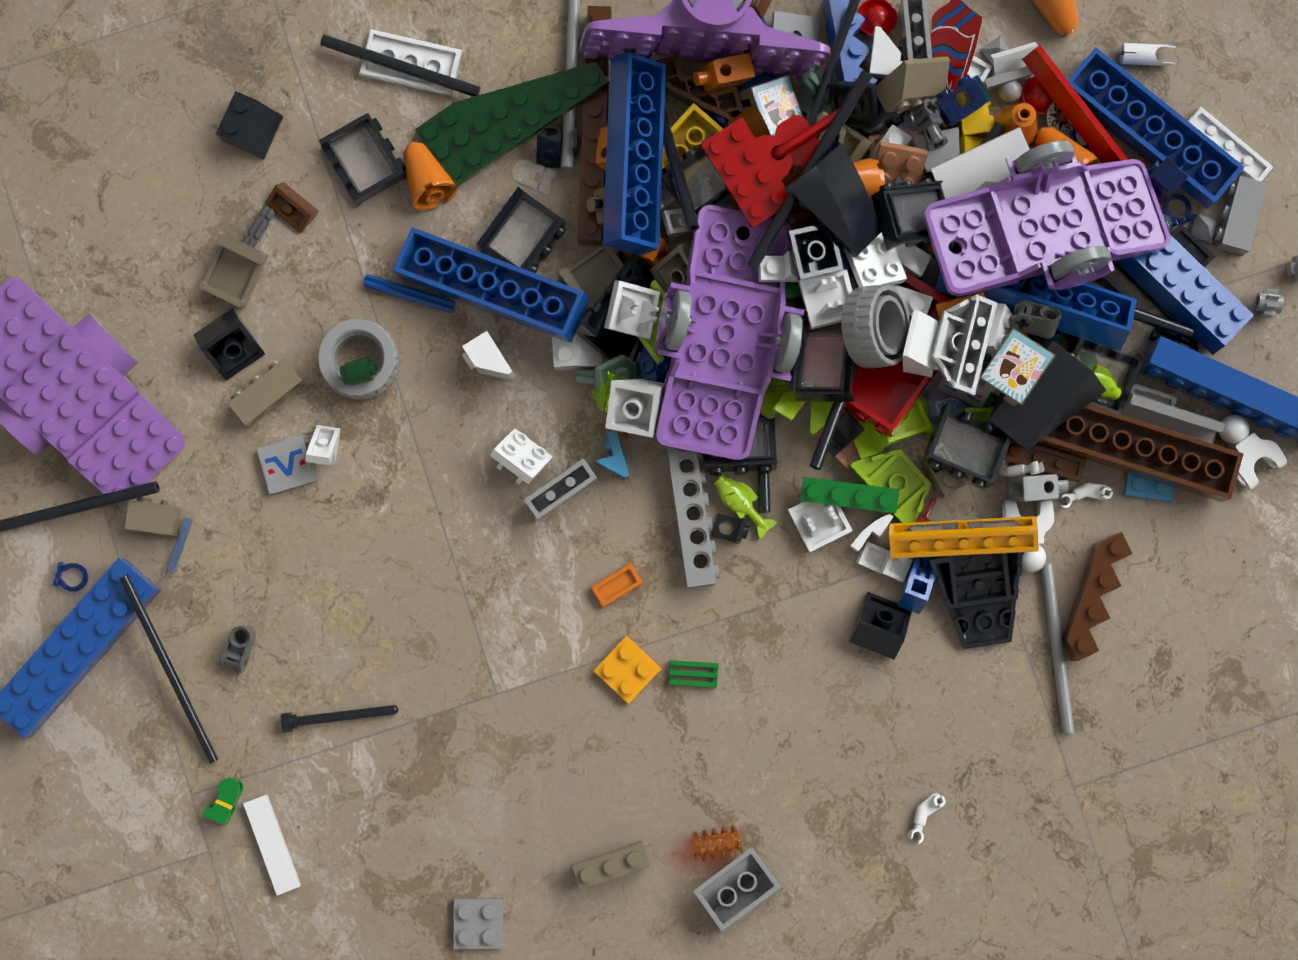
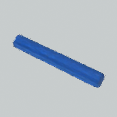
[363,274,455,313]

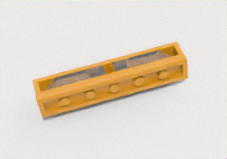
[889,516,1039,559]

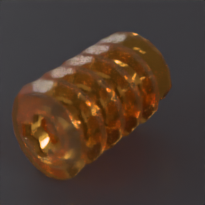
[691,825,743,863]

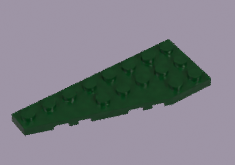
[415,61,610,188]

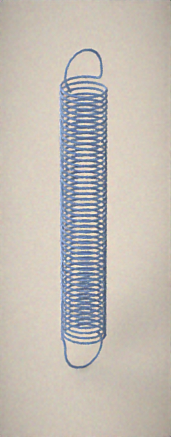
[165,511,194,579]

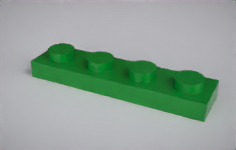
[800,476,899,513]

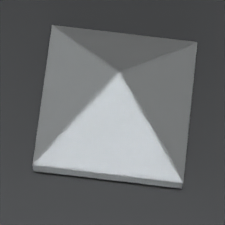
[981,36,1009,64]
[1190,214,1219,244]

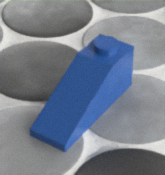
[897,557,935,614]

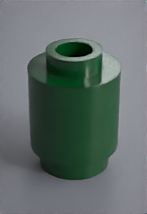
[340,357,378,386]

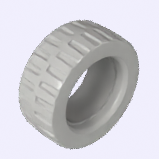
[841,284,910,368]
[317,318,400,400]

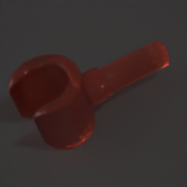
[916,498,937,522]

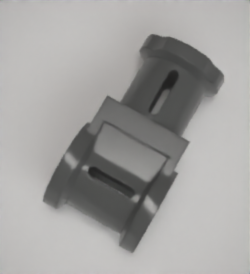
[908,98,948,151]

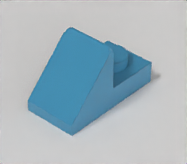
[595,430,629,479]

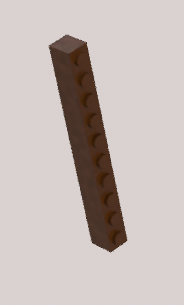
[577,6,612,246]

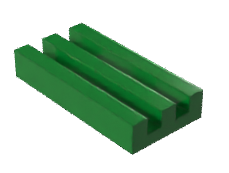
[669,660,719,688]

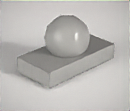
[982,66,1032,102]

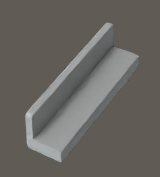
[1121,392,1225,443]

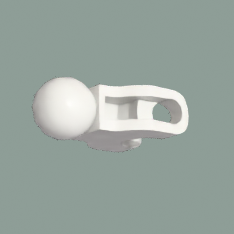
[1219,415,1287,490]
[1002,499,1054,573]

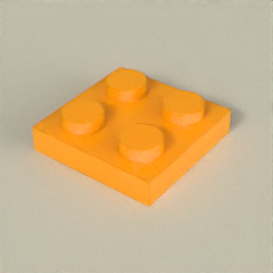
[594,636,662,704]

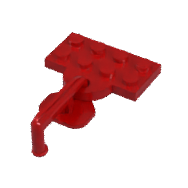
[699,108,839,228]

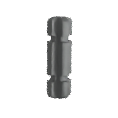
[241,206,275,247]

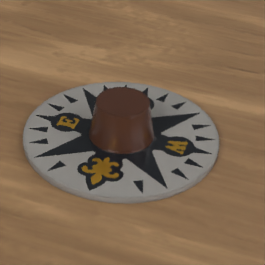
[1046,102,1074,134]

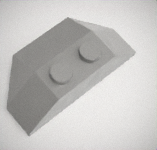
[931,294,997,396]

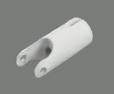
[1120,43,1176,66]

